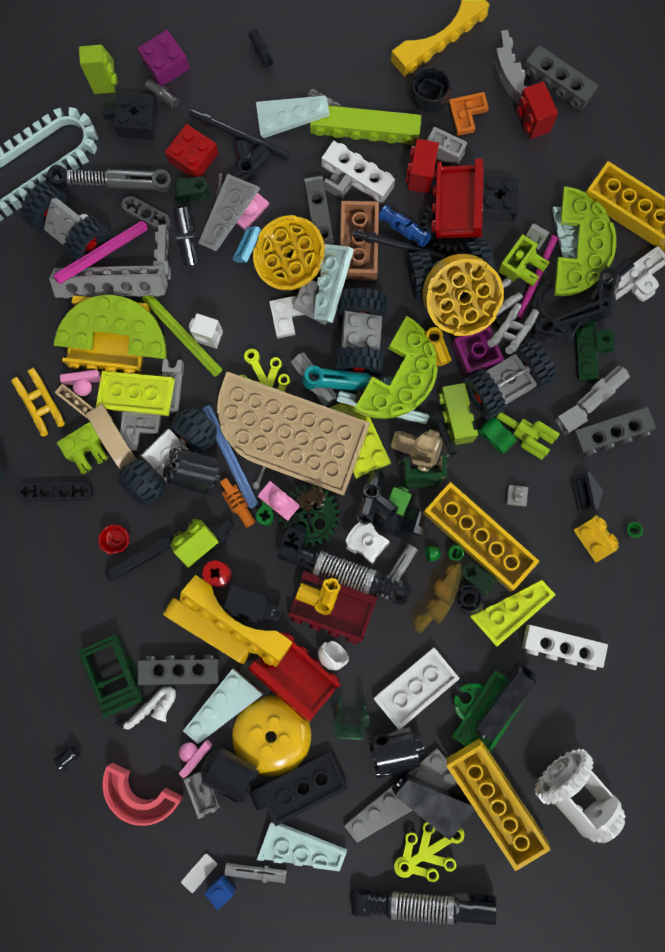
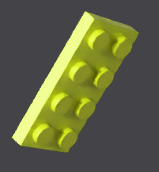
[96,371,175,416]
[330,403,391,479]

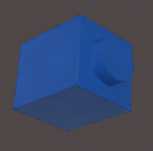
[204,874,236,910]

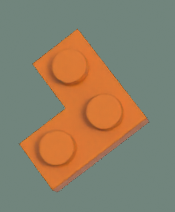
[448,92,489,136]

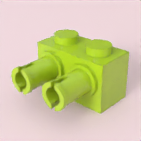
[499,234,550,287]
[57,422,109,474]
[170,519,219,568]

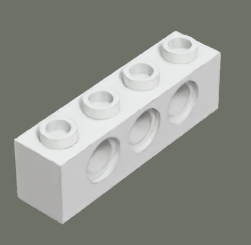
[322,141,395,204]
[521,625,608,670]

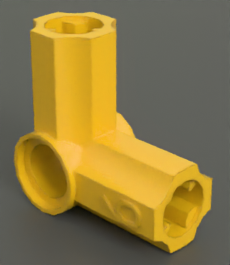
[424,327,452,367]
[295,578,341,615]

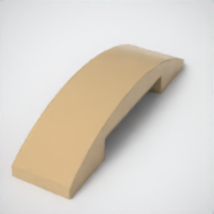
[86,404,137,470]

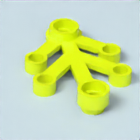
[239,349,290,392]
[394,821,465,882]

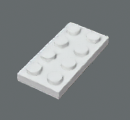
[373,647,460,729]

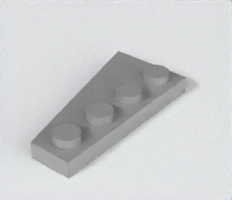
[199,174,261,251]

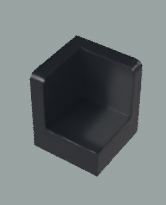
[401,508,429,537]

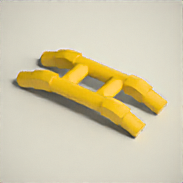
[11,367,65,437]

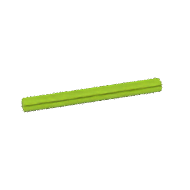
[142,295,222,376]

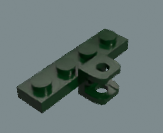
[575,306,615,381]

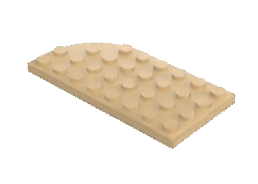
[217,372,370,495]

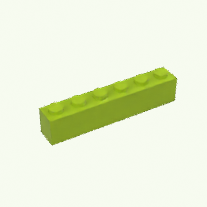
[310,106,422,145]

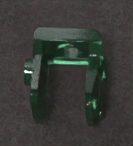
[334,696,369,740]

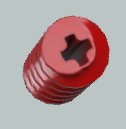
[202,561,232,587]

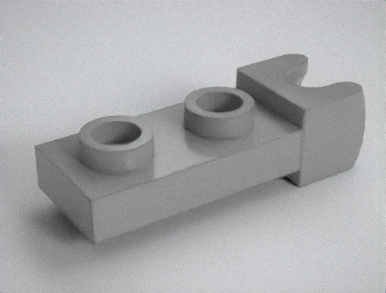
[153,225,171,280]
[162,359,184,413]

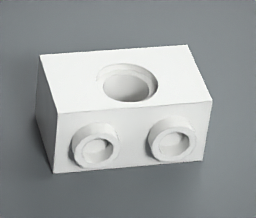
[189,314,223,349]

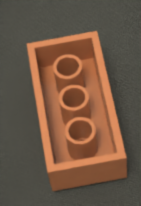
[340,201,379,281]

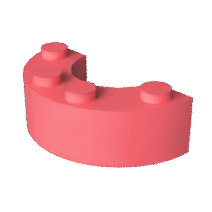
[103,762,184,826]

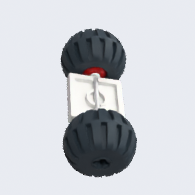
[118,407,217,506]

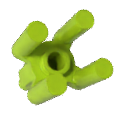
[496,412,560,460]

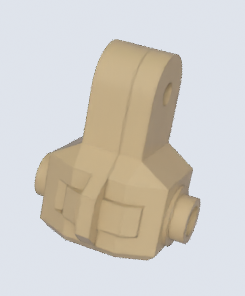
[391,430,443,472]

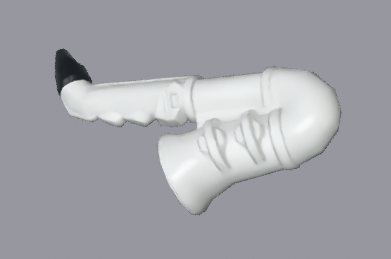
[115,686,176,729]

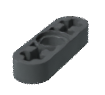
[122,196,171,230]

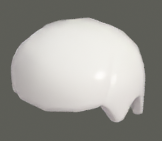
[318,641,349,671]

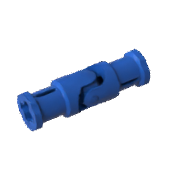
[378,205,431,248]

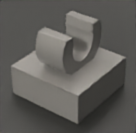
[526,223,549,250]
[506,485,528,507]

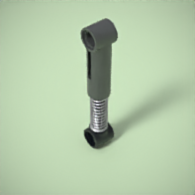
[48,165,171,192]

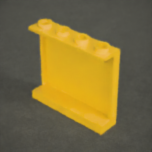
[62,295,150,374]

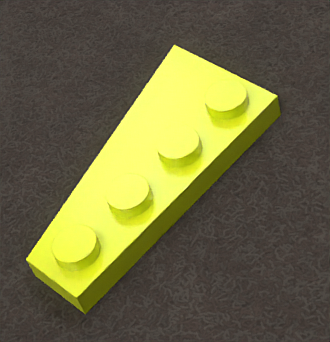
[470,580,556,647]

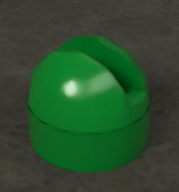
[627,522,643,538]
[447,545,464,561]
[425,546,441,562]

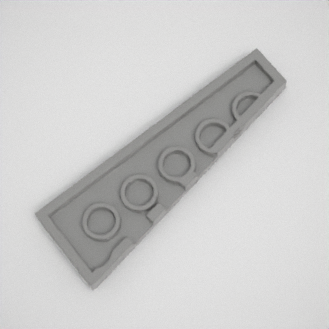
[344,748,458,842]

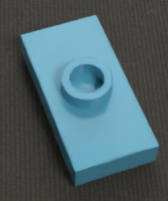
[232,226,262,263]

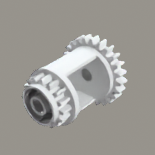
[534,748,625,843]

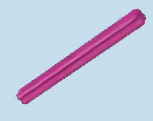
[53,221,148,284]

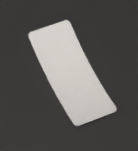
[181,854,217,893]

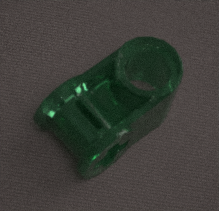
[174,177,211,202]
[459,563,498,596]

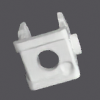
[346,522,389,565]

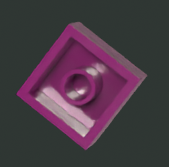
[137,29,190,86]
[452,325,504,378]

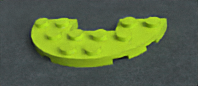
[554,186,616,296]
[54,295,167,359]
[354,316,438,419]

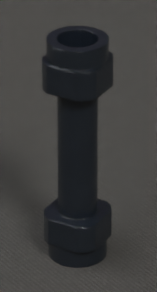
[431,412,458,457]

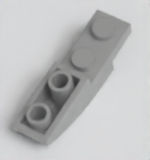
[494,30,527,104]

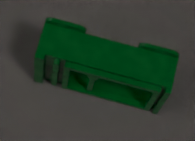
[399,455,450,488]
[77,635,144,718]

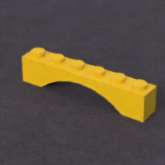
[391,0,490,76]
[180,575,292,667]

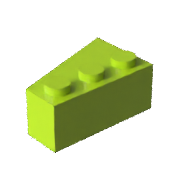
[79,45,118,94]
[438,383,478,445]

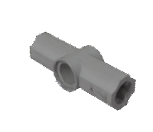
[291,352,337,407]
[576,365,630,415]

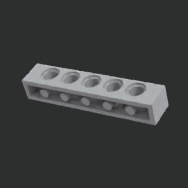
[49,265,168,298]

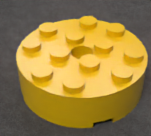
[423,254,504,336]

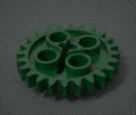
[278,485,341,547]

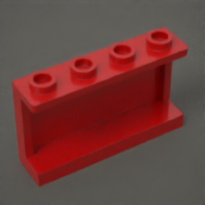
[432,158,484,239]
[248,632,341,723]

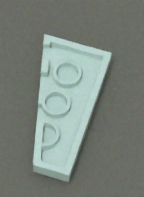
[256,96,330,138]
[552,207,578,259]
[314,244,354,323]
[183,668,264,744]
[257,820,347,871]

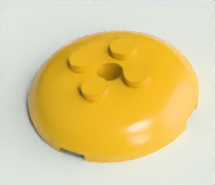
[253,215,325,290]
[232,695,311,777]

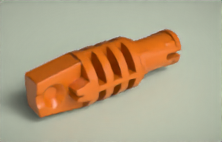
[220,478,256,528]

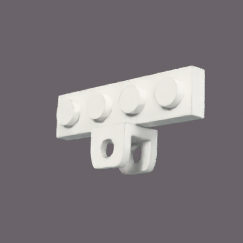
[608,246,665,302]

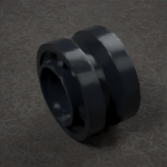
[455,585,485,616]

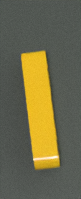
[163,597,251,664]

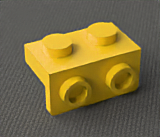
[574,515,619,562]

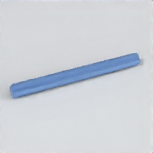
[202,405,258,509]

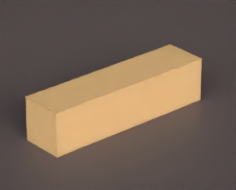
[55,384,94,420]

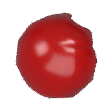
[98,524,130,554]

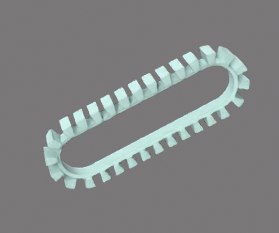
[0,107,98,221]

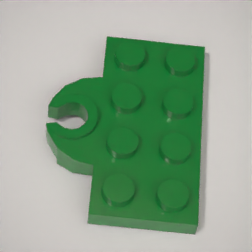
[451,670,525,753]

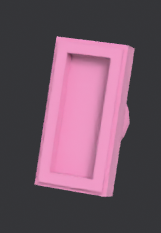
[236,193,269,231]
[60,370,101,396]
[258,481,300,521]
[179,740,213,778]

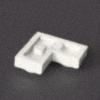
[269,296,304,339]

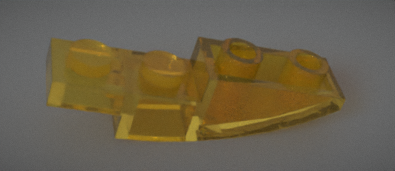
[413,563,462,634]

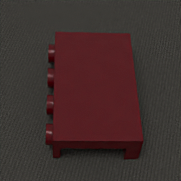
[288,571,378,645]

